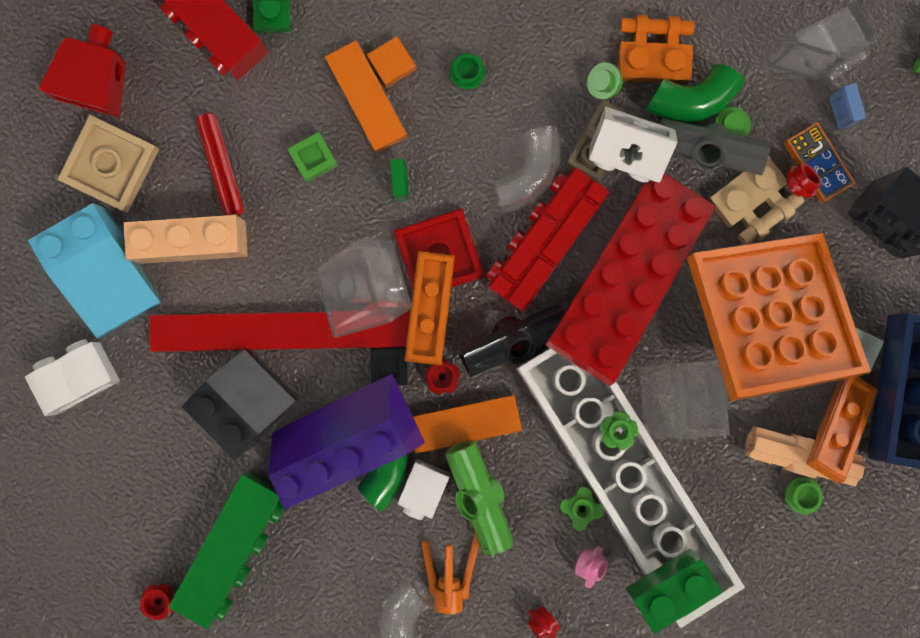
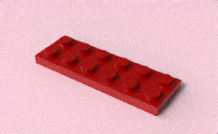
[545,173,716,386]

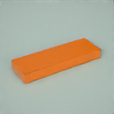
[325,40,408,154]
[404,251,455,366]
[806,376,878,484]
[413,395,522,454]

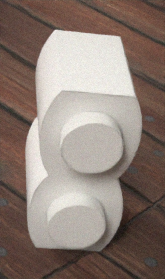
[25,339,120,416]

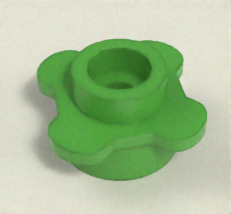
[560,487,604,531]

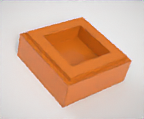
[367,36,417,88]

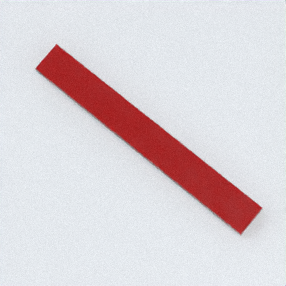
[150,310,411,352]

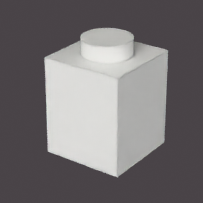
[398,459,450,520]

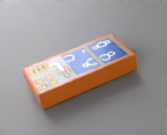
[783,122,856,204]

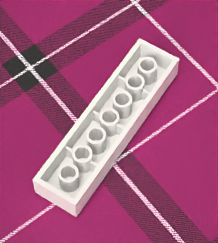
[516,347,745,628]

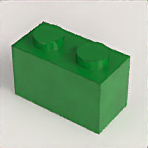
[625,549,722,634]

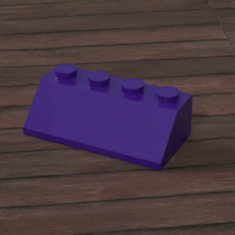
[268,374,425,509]

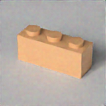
[124,215,248,264]

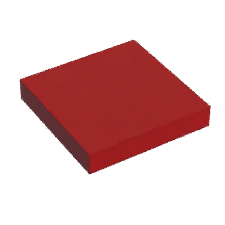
[394,208,485,289]

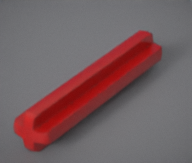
[196,113,244,216]

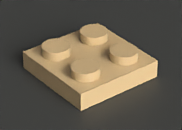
[57,115,159,213]

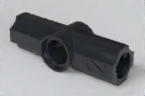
[457,303,565,377]

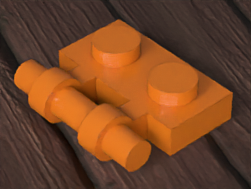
[618,14,695,84]

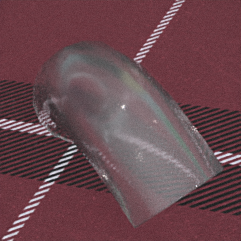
[494,126,560,214]
[378,574,433,638]

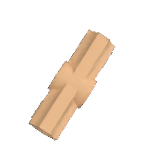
[745,426,865,487]

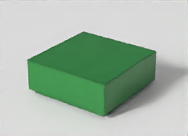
[391,159,409,202]

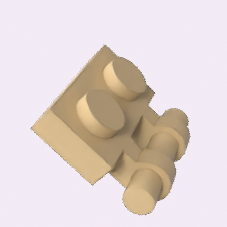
[707,156,804,245]

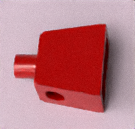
[39,24,126,118]

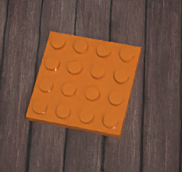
[687,233,871,401]

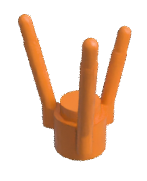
[422,533,480,614]

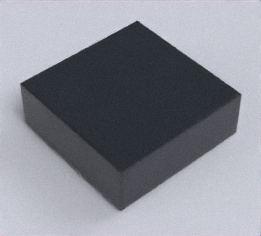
[370,348,408,385]

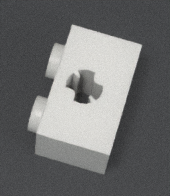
[589,106,678,183]

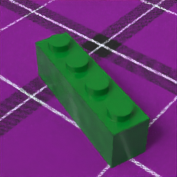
[168,470,285,629]

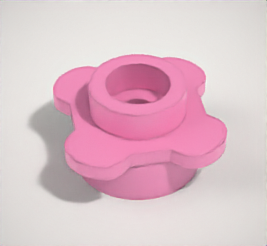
[575,546,608,588]

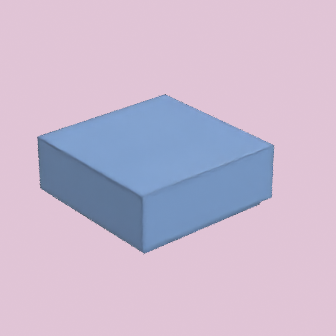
[829,83,866,130]

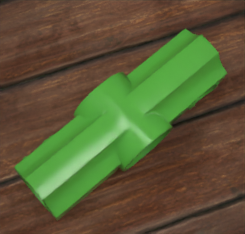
[445,440,514,556]

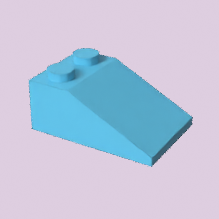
[28,203,162,338]

